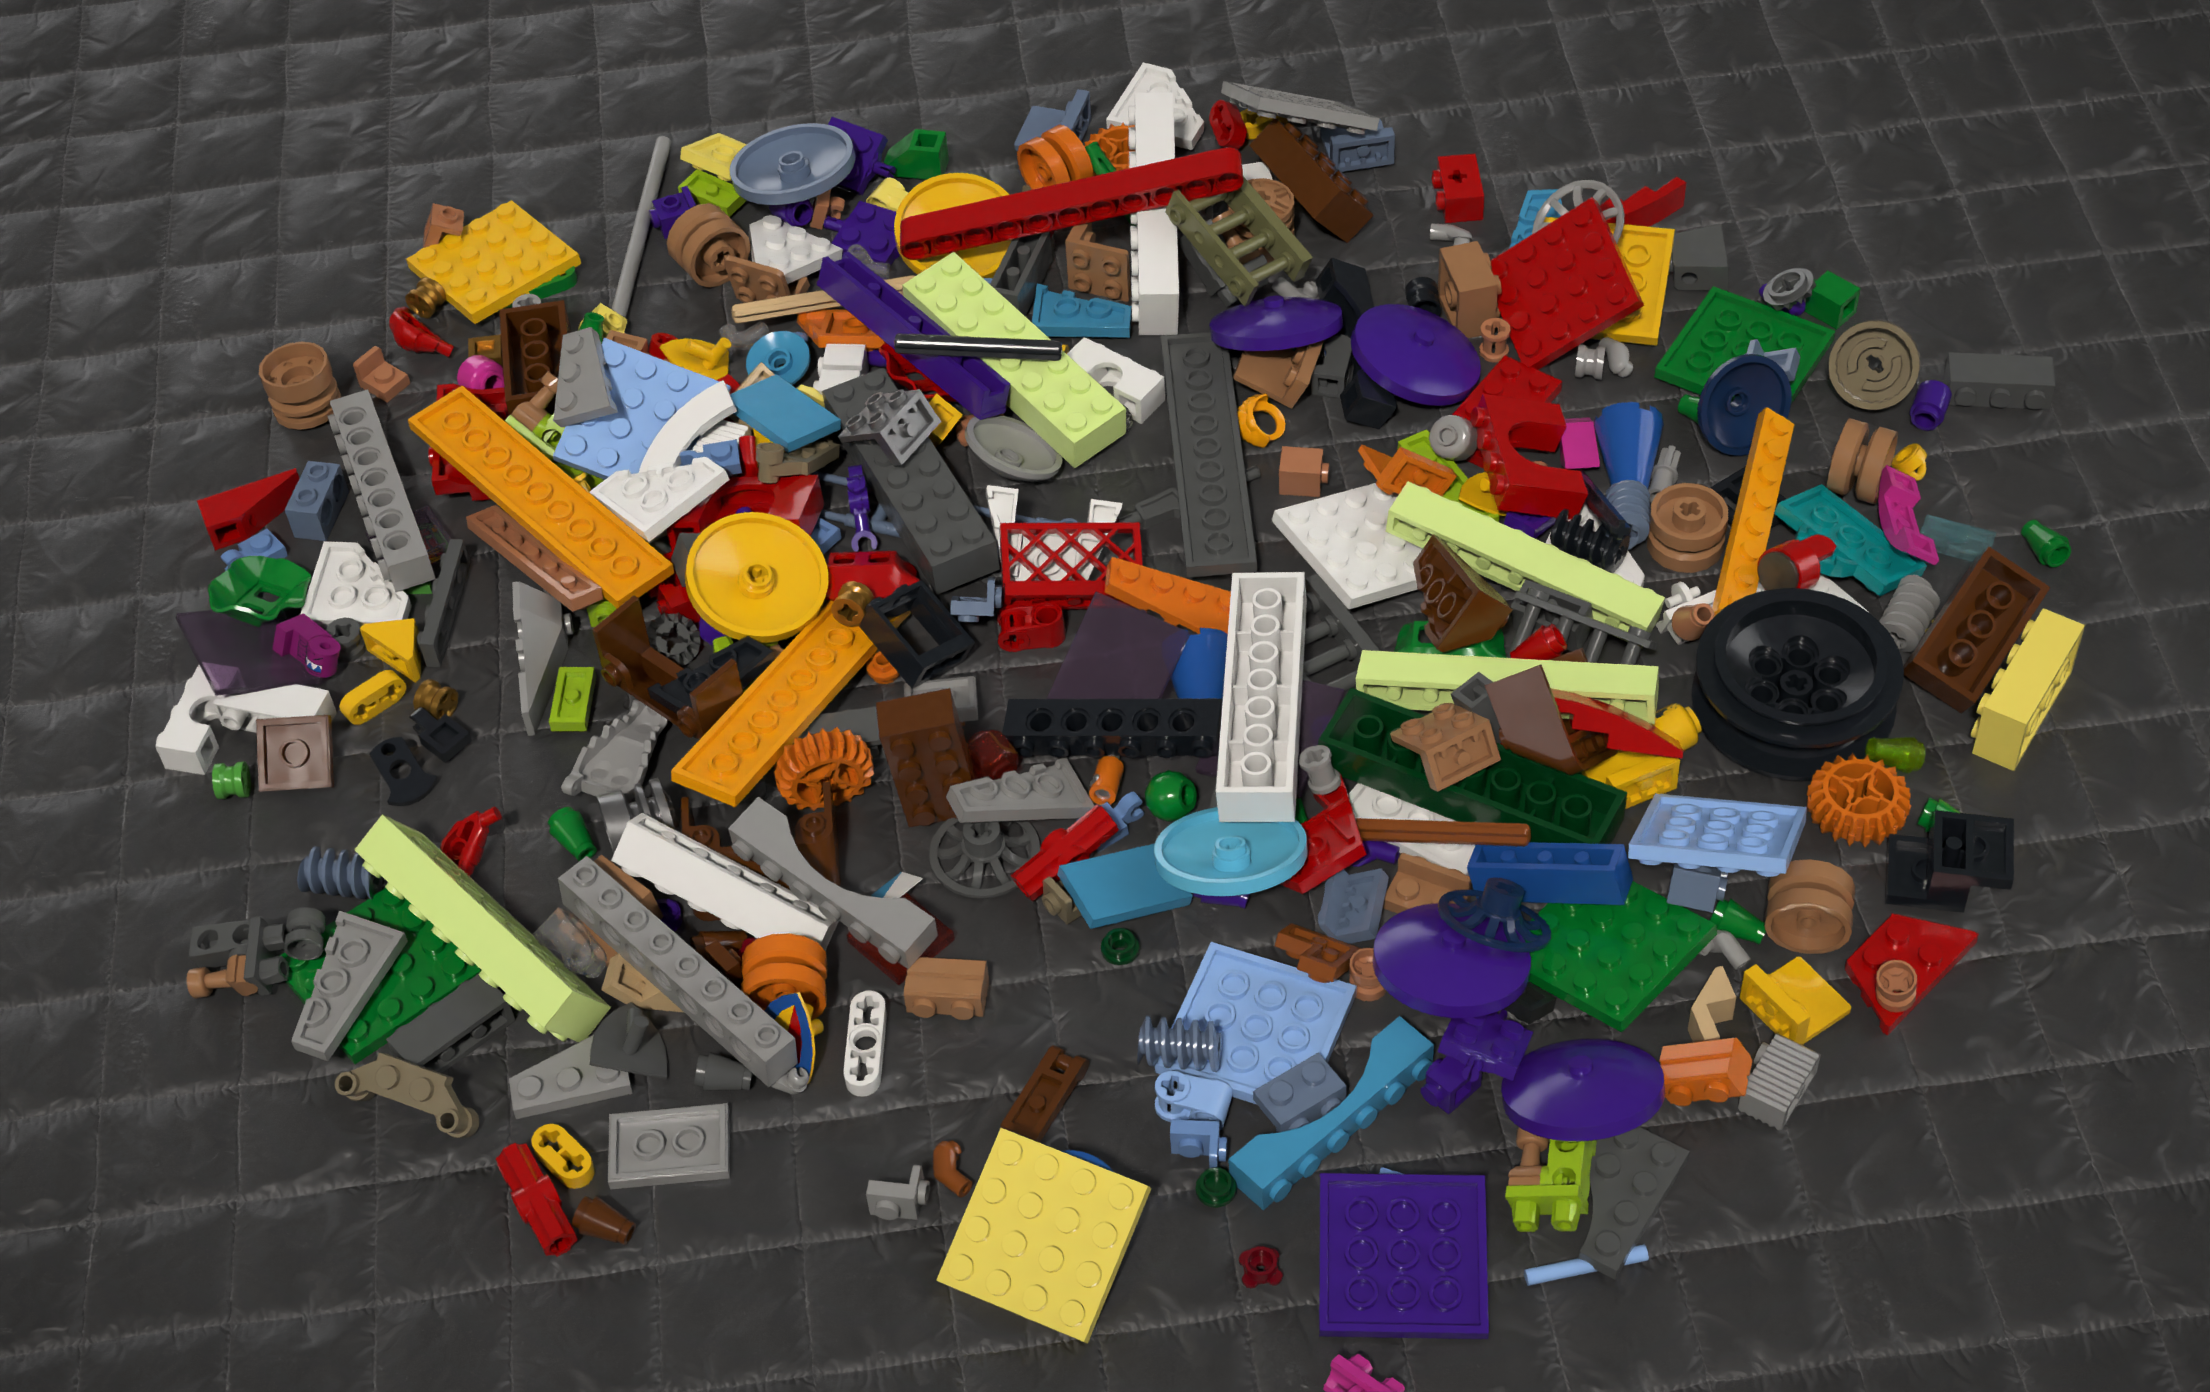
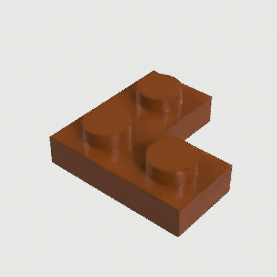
[1275,923,1362,983]

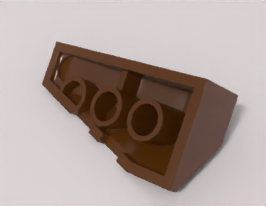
[1413,534,1513,652]

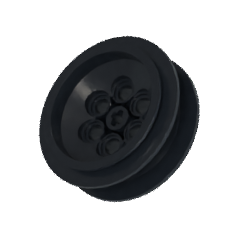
[1691,588,1904,781]

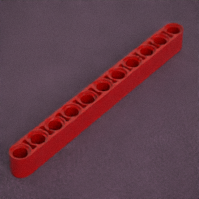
[900,147,1244,260]

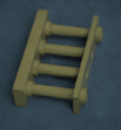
[1165,176,1313,306]

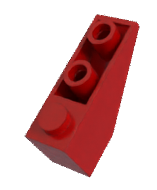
[197,468,300,550]

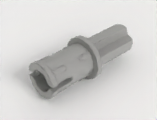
[1648,445,1681,503]

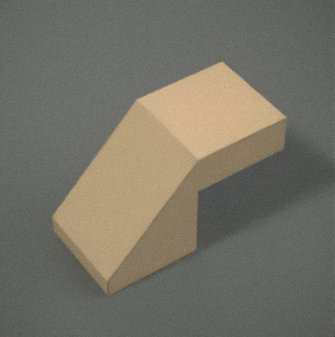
[601,953,683,1012]
[1688,966,1736,1043]

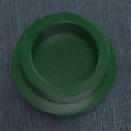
[1196,1167,1236,1208]

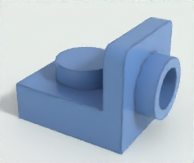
[1170,1119,1227,1169]

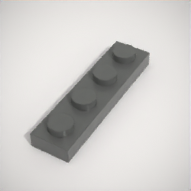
[417,539,470,667]

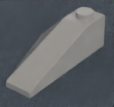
[512,581,574,736]

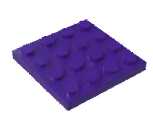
[1319,1173,1489,1339]

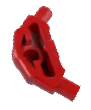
[389,306,454,358]
[440,806,502,877]

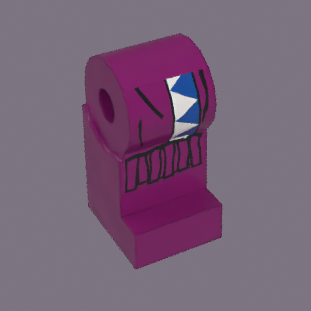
[272,614,341,677]

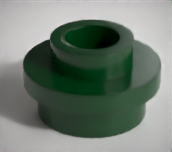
[1101,928,1139,965]

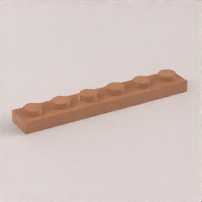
[466,505,603,612]

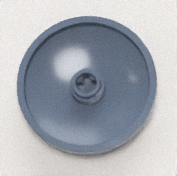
[729,123,856,205]

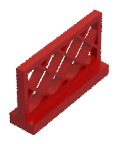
[999,522,1143,609]

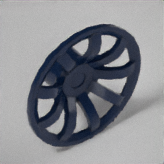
[1438,877,1551,952]

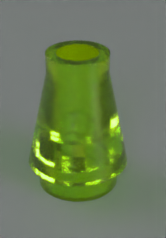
[1866,737,1926,773]

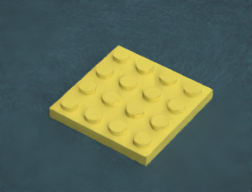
[936,1128,1151,1344]

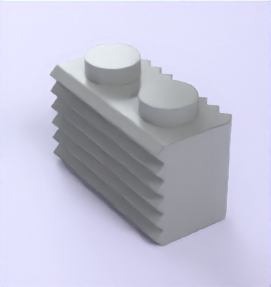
[1738,1033,1821,1130]

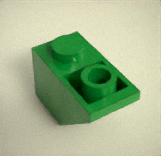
[884,129,949,180]

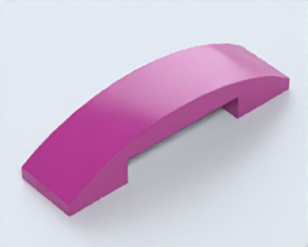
[1878,465,1939,565]

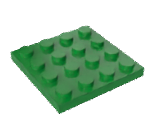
[1654,286,1835,404]
[1524,881,1717,1033]
[280,888,481,1065]

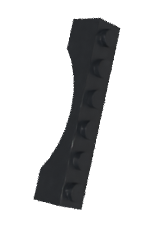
[1315,258,1396,429]

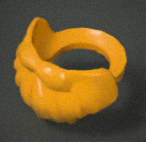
[1237,393,1286,448]

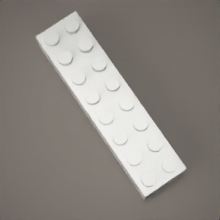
[1128,92,1179,335]
[1216,572,1307,822]

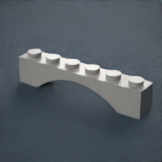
[728,797,938,969]

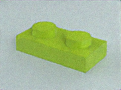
[678,169,747,217]
[549,667,597,731]

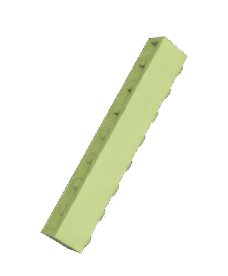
[1386,481,1665,649]
[1356,650,1659,724]

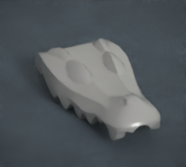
[561,699,669,803]

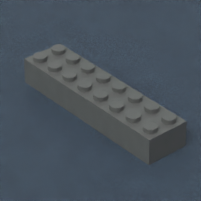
[822,368,1000,595]

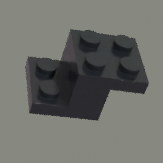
[1885,810,2014,913]

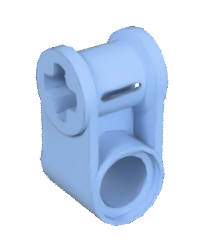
[1155,1070,1233,1130]

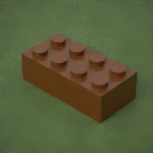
[1249,118,1374,243]
[499,300,571,415]
[1903,546,2051,714]
[876,688,977,827]

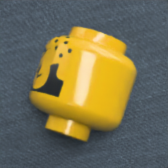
[1652,703,1702,752]

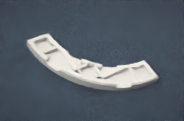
[638,380,737,543]

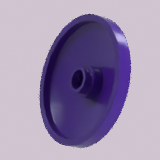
[1209,295,1343,351]
[1351,304,1481,406]
[1372,903,1531,1018]
[1501,1039,1665,1141]

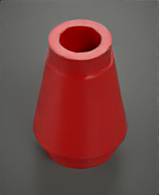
[1510,624,1567,660]

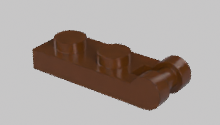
[1000,1045,1089,1143]

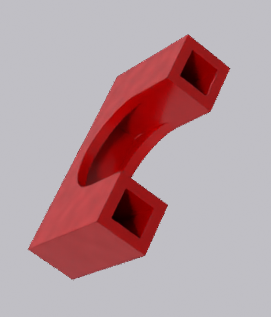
[1470,394,1588,520]
[667,475,824,551]

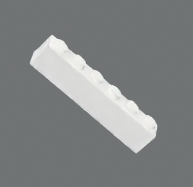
[611,813,839,951]

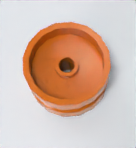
[1017,124,1094,190]
[741,933,827,1020]

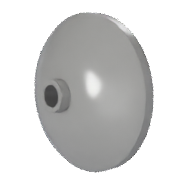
[965,415,1062,481]

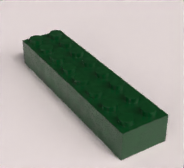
[1318,688,1627,844]

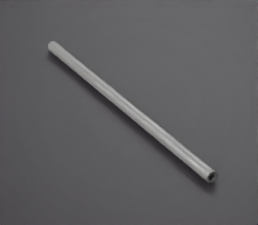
[603,136,671,339]

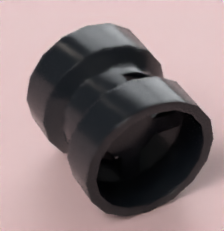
[1405,277,1441,316]

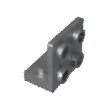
[838,389,941,466]

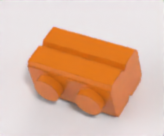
[1659,1038,1752,1106]

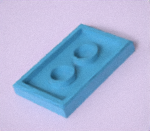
[730,374,841,453]
[1057,843,1193,929]

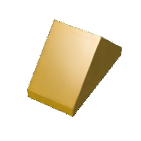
[360,618,421,683]

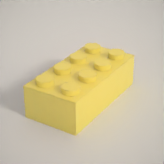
[1971,608,2085,771]

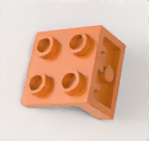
[1358,445,1457,496]

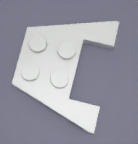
[985,485,1122,581]

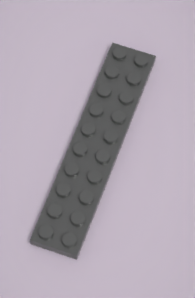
[1161,332,1257,577]

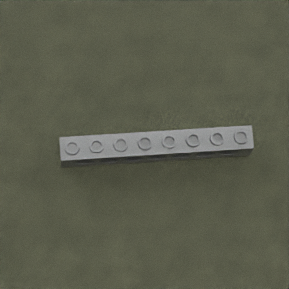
[327,389,435,592]
[558,856,798,1087]

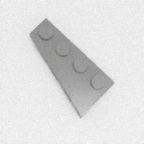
[946,758,1094,823]
[291,911,408,1061]

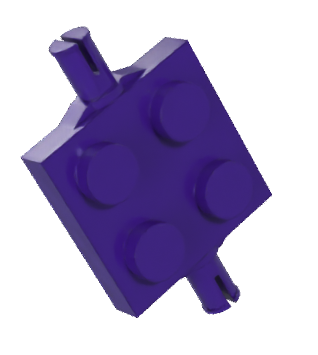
[828,117,896,196]
[824,201,900,270]
[1437,1009,1533,1082]

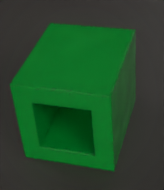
[1804,270,1861,330]

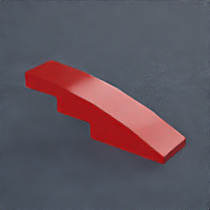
[1599,176,1686,227]
[1551,688,1683,759]

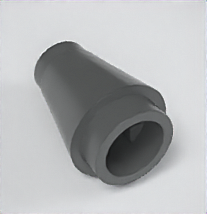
[694,1052,753,1091]

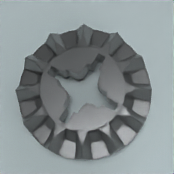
[1763,268,1816,311]
[646,612,701,667]

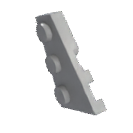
[553,327,618,427]
[509,1035,633,1119]

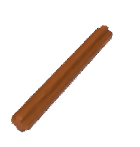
[1356,818,1531,847]

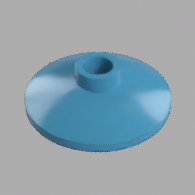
[746,331,810,385]

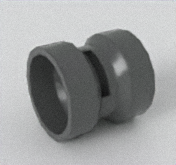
[284,907,326,960]

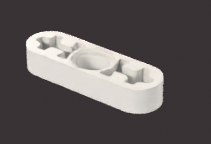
[844,991,887,1097]

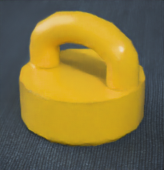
[1891,443,1927,481]

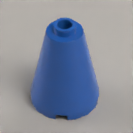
[1594,402,1664,488]
[1162,628,1228,700]

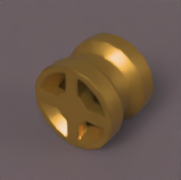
[405,277,446,318]
[831,581,874,627]
[413,679,459,720]

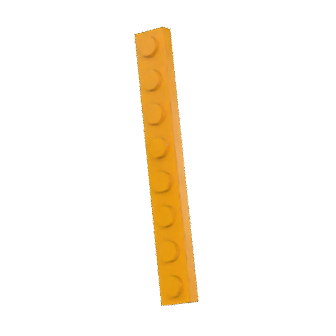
[1712,407,1794,617]

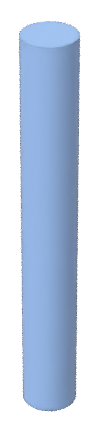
[1524,1244,1649,1286]

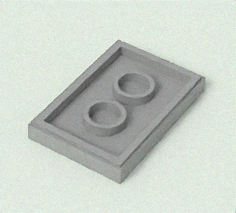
[608,1103,730,1190]

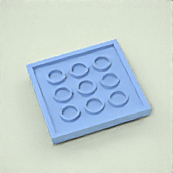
[553,338,731,480]
[1628,793,1807,877]
[1155,942,1357,1105]

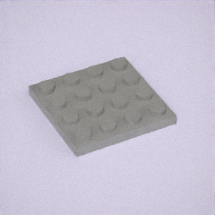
[1221,81,1379,134]

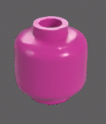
[457,355,504,389]

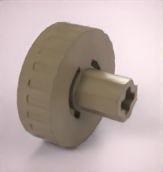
[1829,319,1921,410]

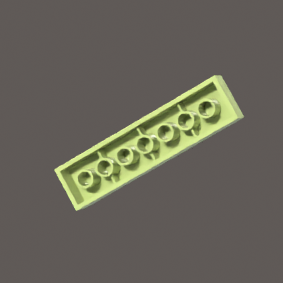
[902,252,1126,468]
[355,814,611,1042]

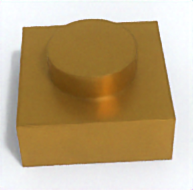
[468,334,503,366]

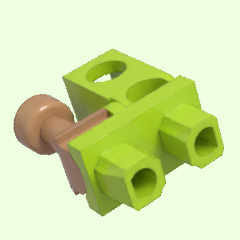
[505,371,566,461]
[1505,1127,1597,1232]

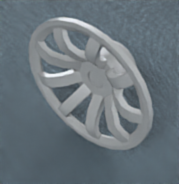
[1532,180,1624,243]

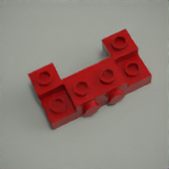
[428,383,509,501]

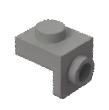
[866,1165,930,1220]

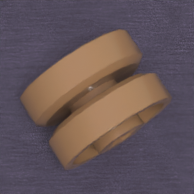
[666,203,751,287]
[1827,418,1898,504]
[1647,483,1728,573]
[1764,859,1855,954]

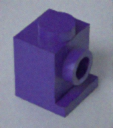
[649,186,696,239]
[1420,1056,1482,1115]

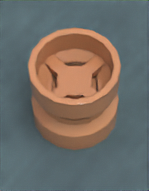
[1349,948,1386,1001]
[1876,960,1917,1012]

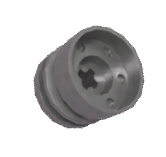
[597,777,680,869]

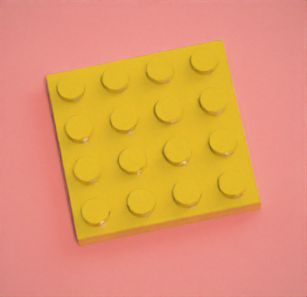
[406,200,582,324]
[1544,217,1675,346]

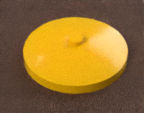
[894,173,1012,278]
[685,512,828,643]

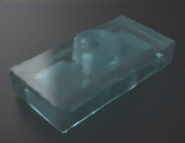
[1920,515,1997,562]

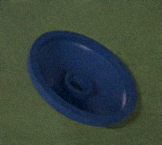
[1698,354,1792,456]

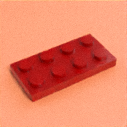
[1452,355,1562,469]

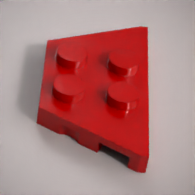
[1845,913,1979,1036]

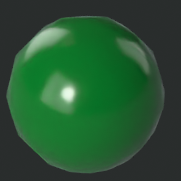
[1145,770,1196,822]

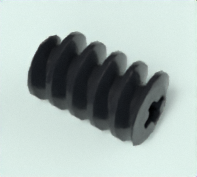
[1550,508,1630,573]

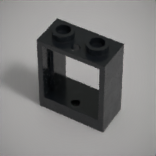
[859,580,975,689]

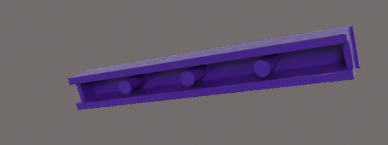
[817,252,1010,420]

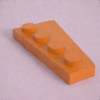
[1104,557,1231,634]

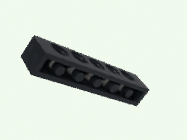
[1002,698,1223,758]

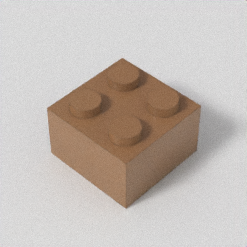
[1438,241,1502,338]

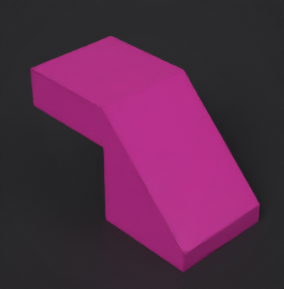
[1560,417,1600,469]

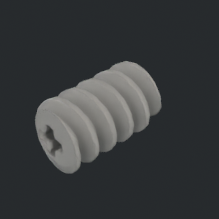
[1879,575,1940,652]

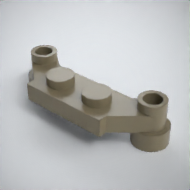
[756,434,840,483]
[335,1053,479,1138]

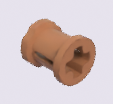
[1479,318,1511,363]

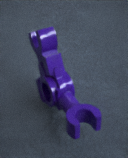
[847,465,878,552]

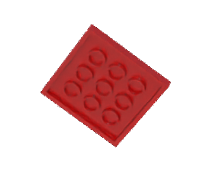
[1490,197,1644,370]

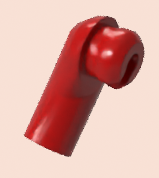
[737,435,759,477]

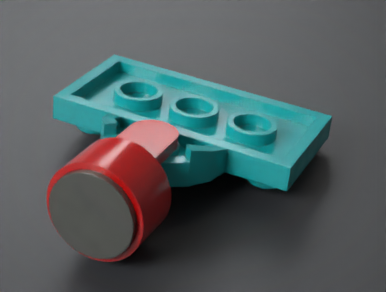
[1758,484,1927,596]

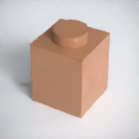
[1279,446,1330,497]

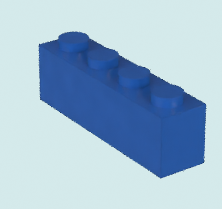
[1467,842,1633,905]

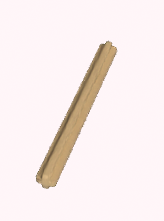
[731,275,915,324]

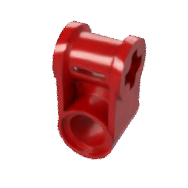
[997,601,1066,652]

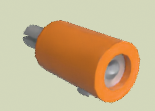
[1089,755,1124,805]

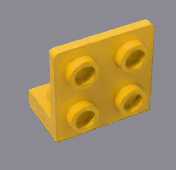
[1581,750,1680,809]
[1740,957,1852,1045]

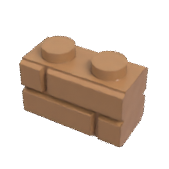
[904,957,989,1020]

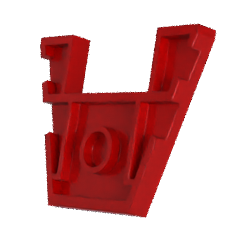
[1280,771,1367,894]

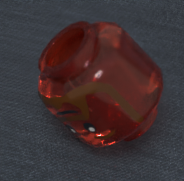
[967,730,1019,780]

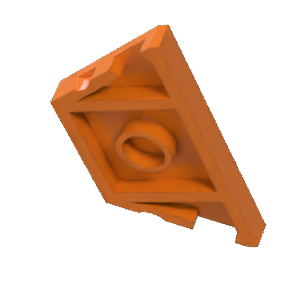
[797,309,886,352]

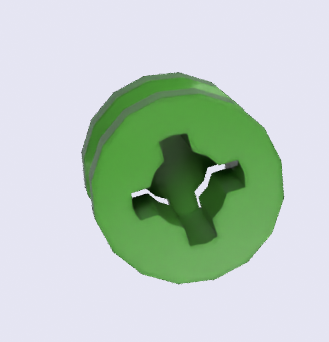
[212,761,251,800]

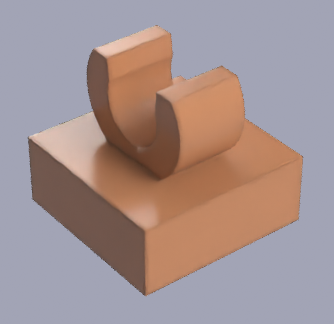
[810,189,845,230]

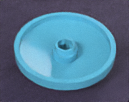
[1154,807,1308,896]

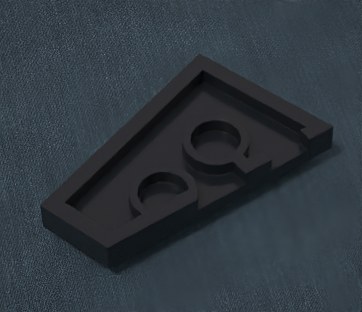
[647,636,775,714]

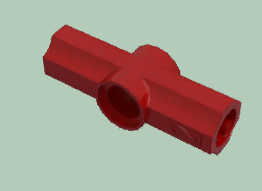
[1010,805,1119,902]
[496,1143,578,1257]

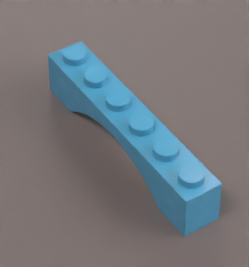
[1228,1016,1434,1210]

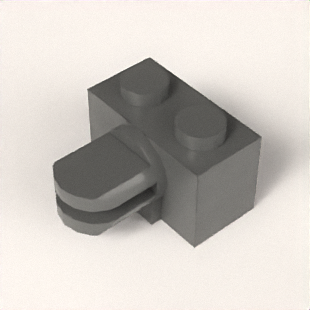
[1510,579,1593,651]

